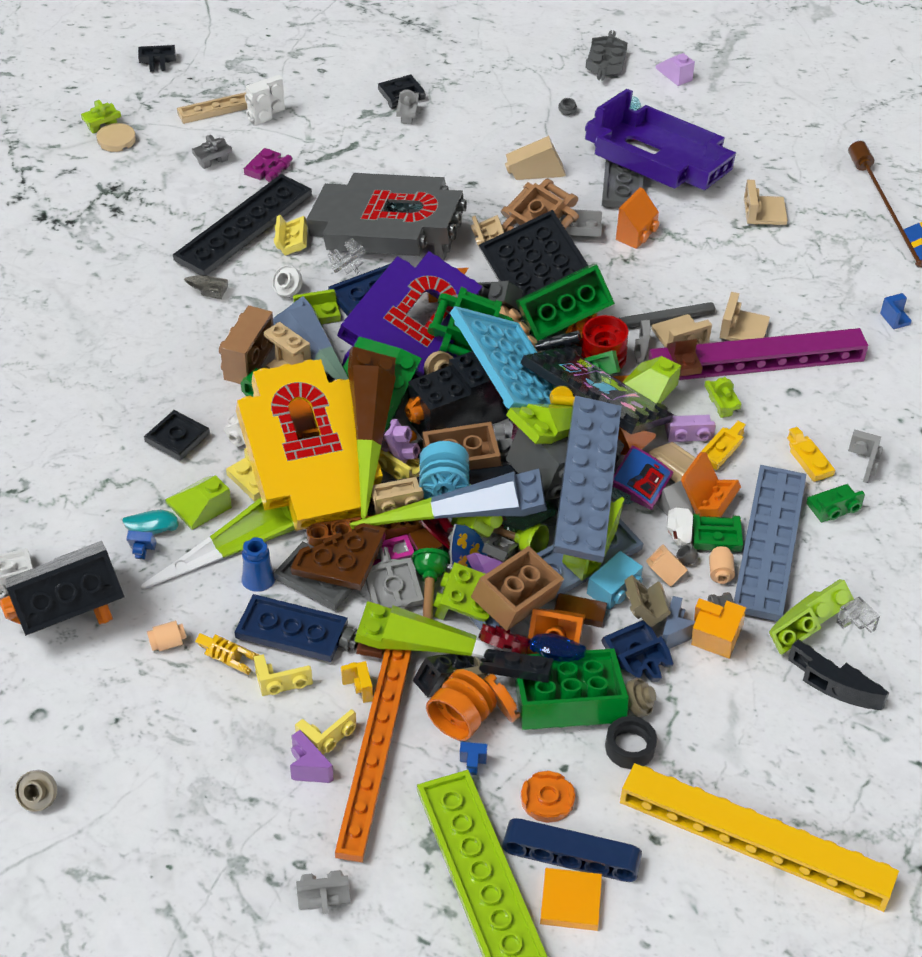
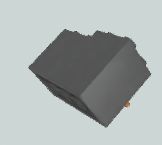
[506,428,624,501]

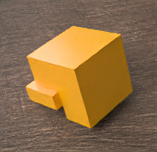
[691,598,746,659]

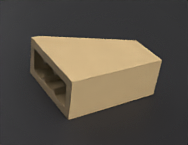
[505,136,566,180]

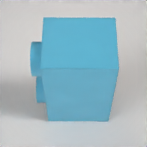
[587,551,643,610]

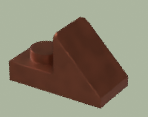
[667,339,702,377]

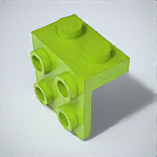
[433,562,489,622]

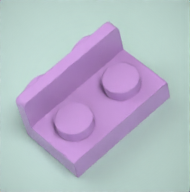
[664,415,716,442]

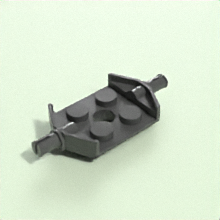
[585,30,628,81]

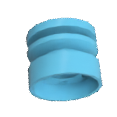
[419,441,469,499]

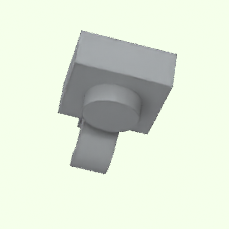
[494,423,512,462]

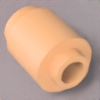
[709,546,735,584]
[147,620,187,652]

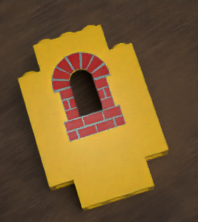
[236,359,383,531]

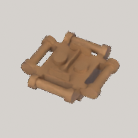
[501,178,579,232]

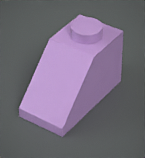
[656,53,695,86]

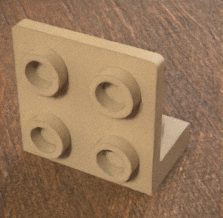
[744,180,788,225]
[719,292,770,341]
[651,314,712,347]

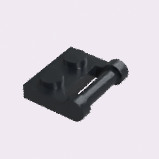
[378,74,426,108]

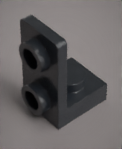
[412,654,474,698]

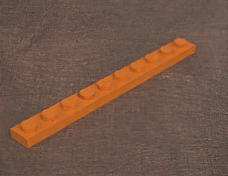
[335,649,413,863]

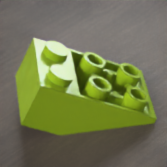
[562,497,624,581]

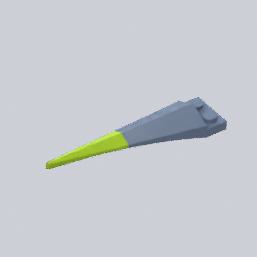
[350,469,547,529]

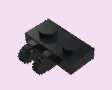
[138,45,176,72]

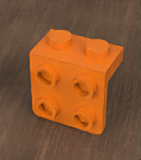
[681,452,741,517]

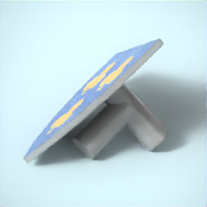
[444,524,488,569]

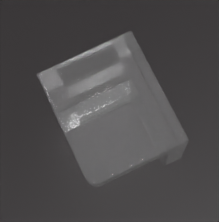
[836,596,880,633]

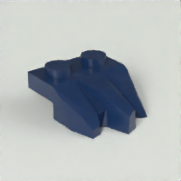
[601,620,674,682]

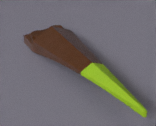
[348,346,396,519]

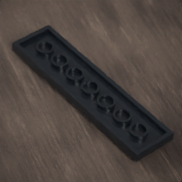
[173,174,312,277]

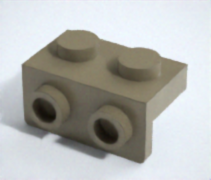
[624,575,671,627]

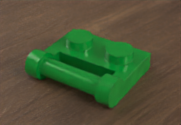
[692,514,743,552]

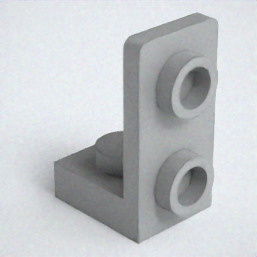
[848,429,883,483]

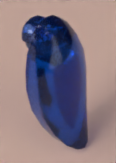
[529,633,586,662]

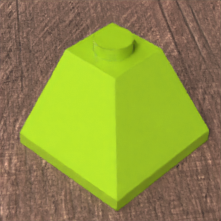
[623,356,681,403]
[165,475,232,530]

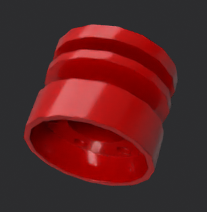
[581,315,629,369]

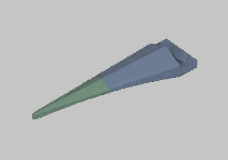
[273,296,349,380]

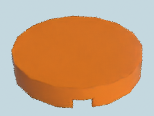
[483,674,521,723]
[520,771,575,823]

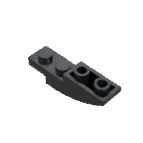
[788,639,889,710]

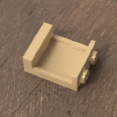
[264,322,311,369]

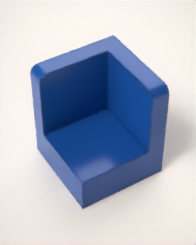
[880,293,912,330]

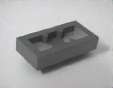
[482,534,519,561]

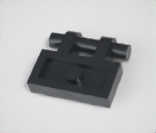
[535,330,582,352]

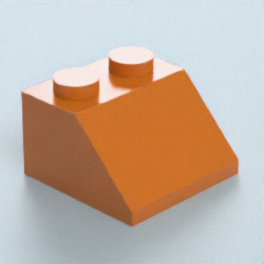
[616,187,659,249]

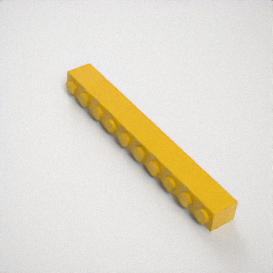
[620,763,899,912]

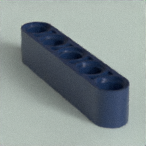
[502,818,642,882]

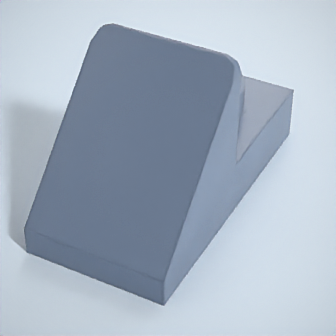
[662,596,695,649]

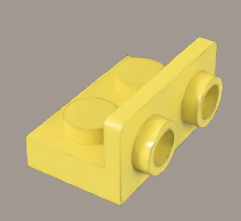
[226,448,261,502]

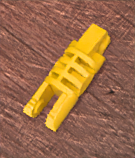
[195,633,259,675]

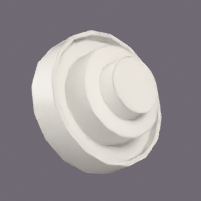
[272,265,303,297]

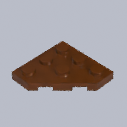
[290,523,387,591]

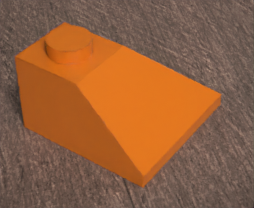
[526,608,585,654]

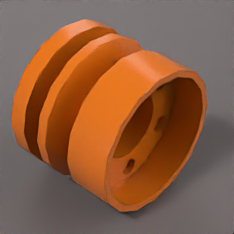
[426,669,497,741]

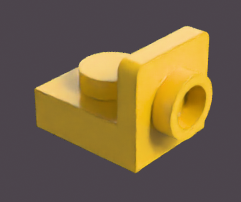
[340,661,373,703]

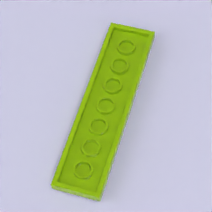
[417,770,547,957]

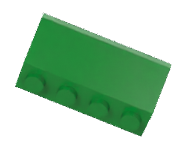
[516,264,615,341]

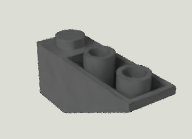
[478,281,523,310]

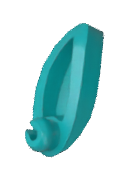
[122,509,179,535]

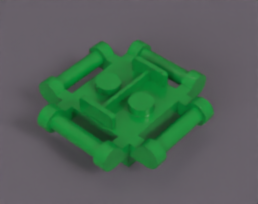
[427,287,514,356]

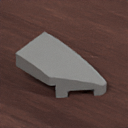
[634,320,651,364]

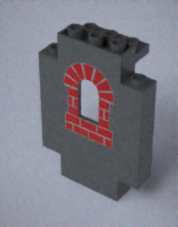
[306,173,467,260]

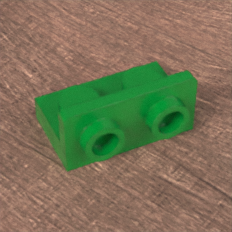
[806,484,865,523]

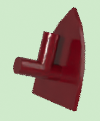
[419,518,454,550]

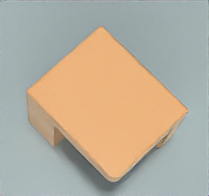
[646,544,688,586]

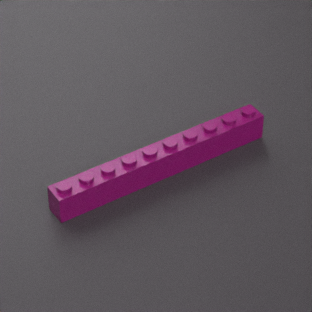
[648,328,869,380]

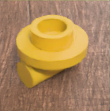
[550,386,575,406]

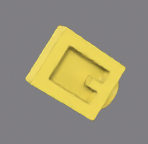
[254,654,313,696]
[295,709,356,754]

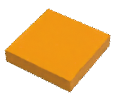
[540,868,602,931]

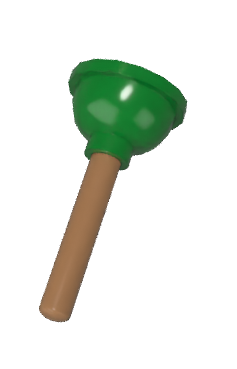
[412,548,450,619]

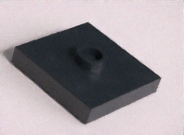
[144,410,210,461]

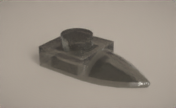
[184,275,228,299]

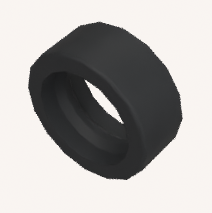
[605,716,657,769]

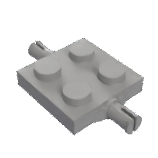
[366,547,424,609]

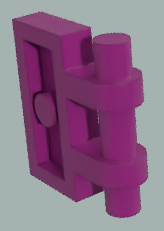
[243,148,293,182]

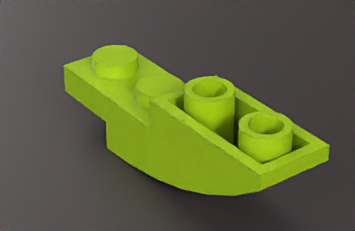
[769,579,855,654]

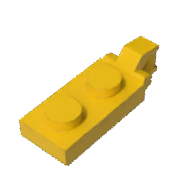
[701,421,746,470]
[787,427,835,482]

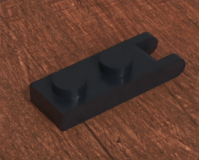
[479,649,554,683]

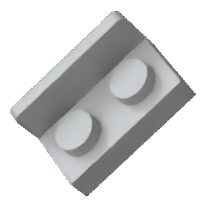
[561,209,602,237]

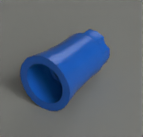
[241,537,275,592]

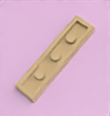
[177,92,247,124]

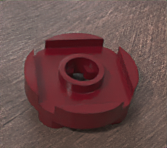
[478,623,531,654]

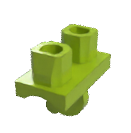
[81,100,121,133]
[704,377,741,418]

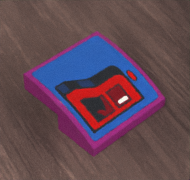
[612,445,674,510]

